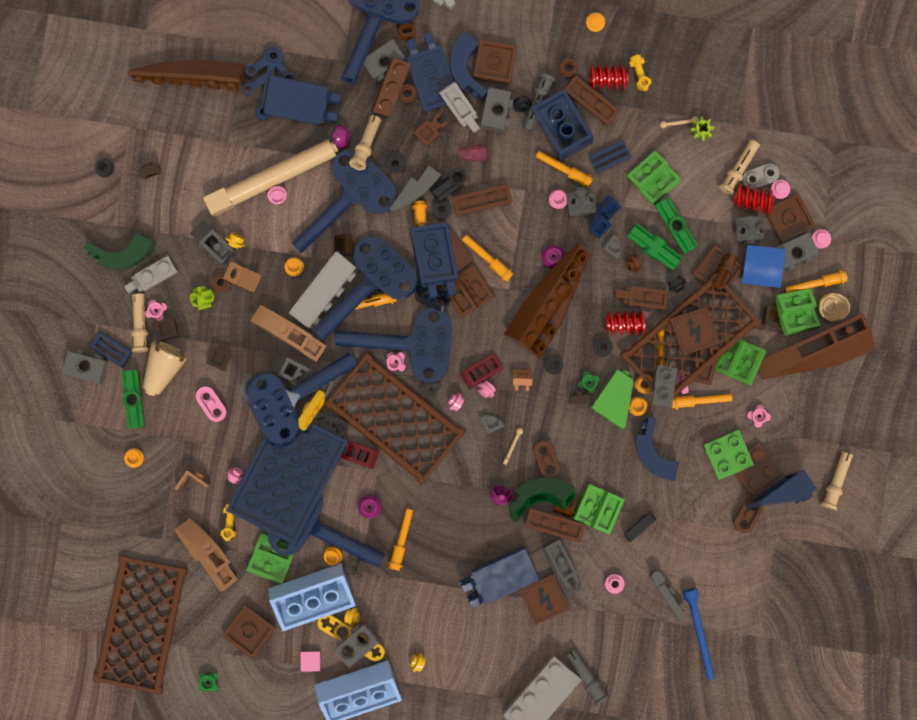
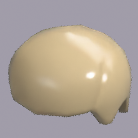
[818,293,850,322]

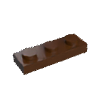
[371,56,411,117]
[565,76,620,126]
[452,184,512,217]
[524,508,586,543]

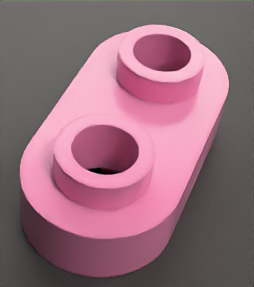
[196,387,227,422]

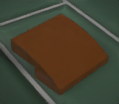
[441,265,496,318]

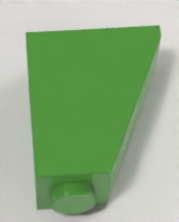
[590,369,634,429]

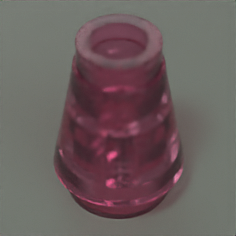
[460,144,488,163]

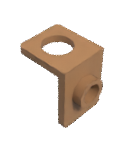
[223,261,261,292]
[174,470,211,490]

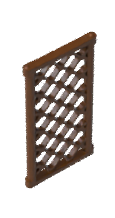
[620,271,762,398]
[324,352,466,485]
[93,555,188,695]

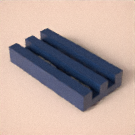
[589,140,632,174]
[90,331,133,368]

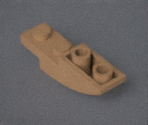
[250,305,326,362]
[174,518,238,592]

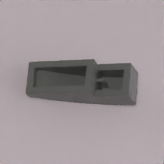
[390,166,441,213]

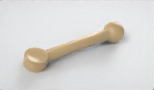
[660,117,699,128]
[503,427,524,465]

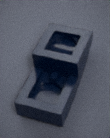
[589,195,621,239]

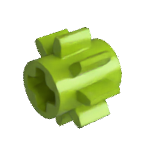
[690,117,715,142]
[190,285,214,310]

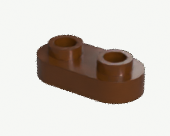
[534,441,560,478]
[734,497,763,533]

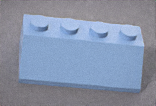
[268,563,356,631]
[315,661,402,720]

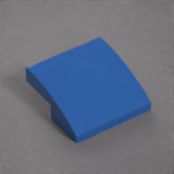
[741,245,786,288]

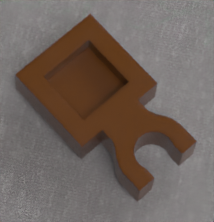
[413,112,448,148]

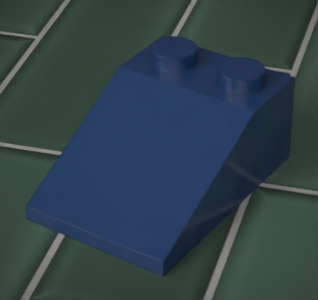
[531,89,594,162]
[745,470,817,508]

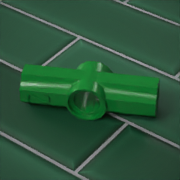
[654,197,698,255]
[627,223,683,271]
[121,370,145,429]

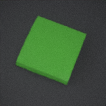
[627,151,682,206]
[776,288,821,336]
[715,337,767,386]
[572,483,625,535]
[246,533,294,584]

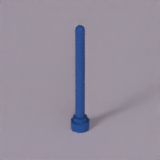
[682,588,715,680]

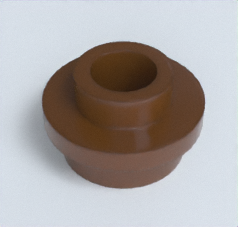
[398,23,417,41]
[559,58,578,77]
[398,84,417,103]
[625,254,642,273]
[212,273,231,293]

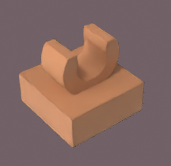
[513,369,532,391]

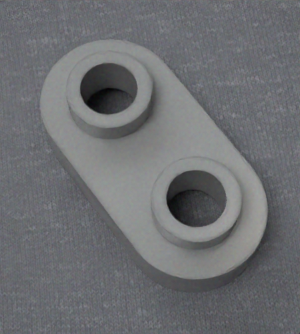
[741,164,779,190]

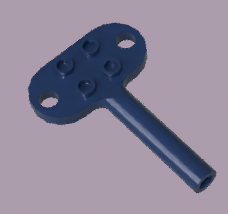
[341,0,420,84]
[291,149,397,254]
[312,236,418,341]
[335,308,452,384]
[245,353,357,444]
[267,495,385,568]

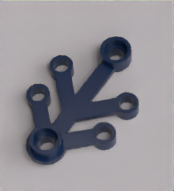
[242,47,295,121]

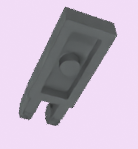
[542,539,581,596]
[650,570,686,621]

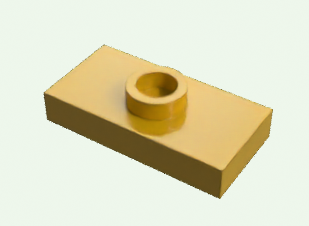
[299,390,325,431]

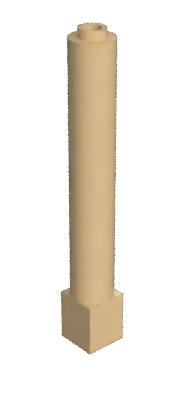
[203,139,338,217]

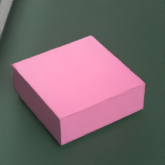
[301,651,321,672]

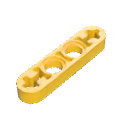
[317,615,385,661]

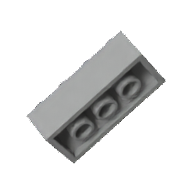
[289,251,357,329]
[502,654,582,720]

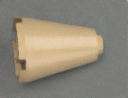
[142,340,188,396]

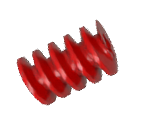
[589,64,629,89]
[733,183,776,214]
[605,311,646,336]

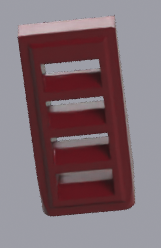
[460,353,504,390]
[341,438,379,469]

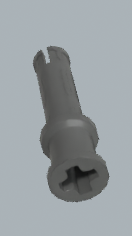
[522,73,555,132]
[565,648,610,706]

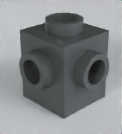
[567,187,596,216]
[736,216,765,245]

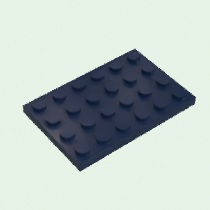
[226,417,348,546]

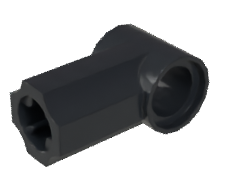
[429,168,466,202]

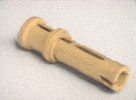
[349,115,381,170]
[719,140,760,196]
[131,294,149,352]
[820,451,853,511]

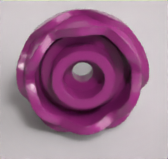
[333,124,350,148]
[541,245,565,268]
[489,485,513,505]
[357,494,381,519]

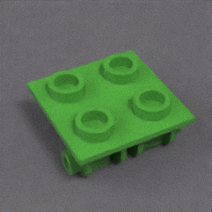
[704,430,754,480]

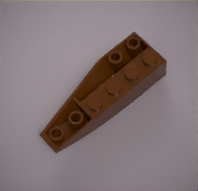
[127,60,246,93]
[504,244,590,359]
[758,313,875,380]

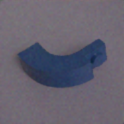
[450,31,488,101]
[635,417,679,481]

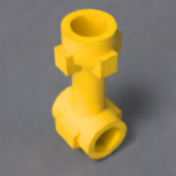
[629,55,651,92]
[220,504,236,541]

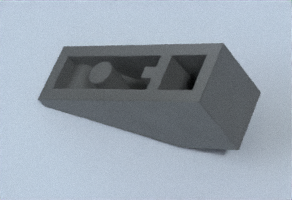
[271,353,334,399]

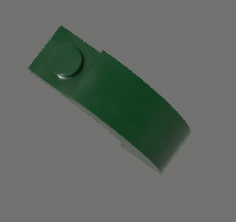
[84,233,156,270]
[509,477,576,522]

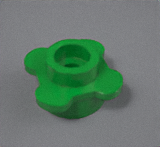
[578,371,600,394]
[199,672,218,692]

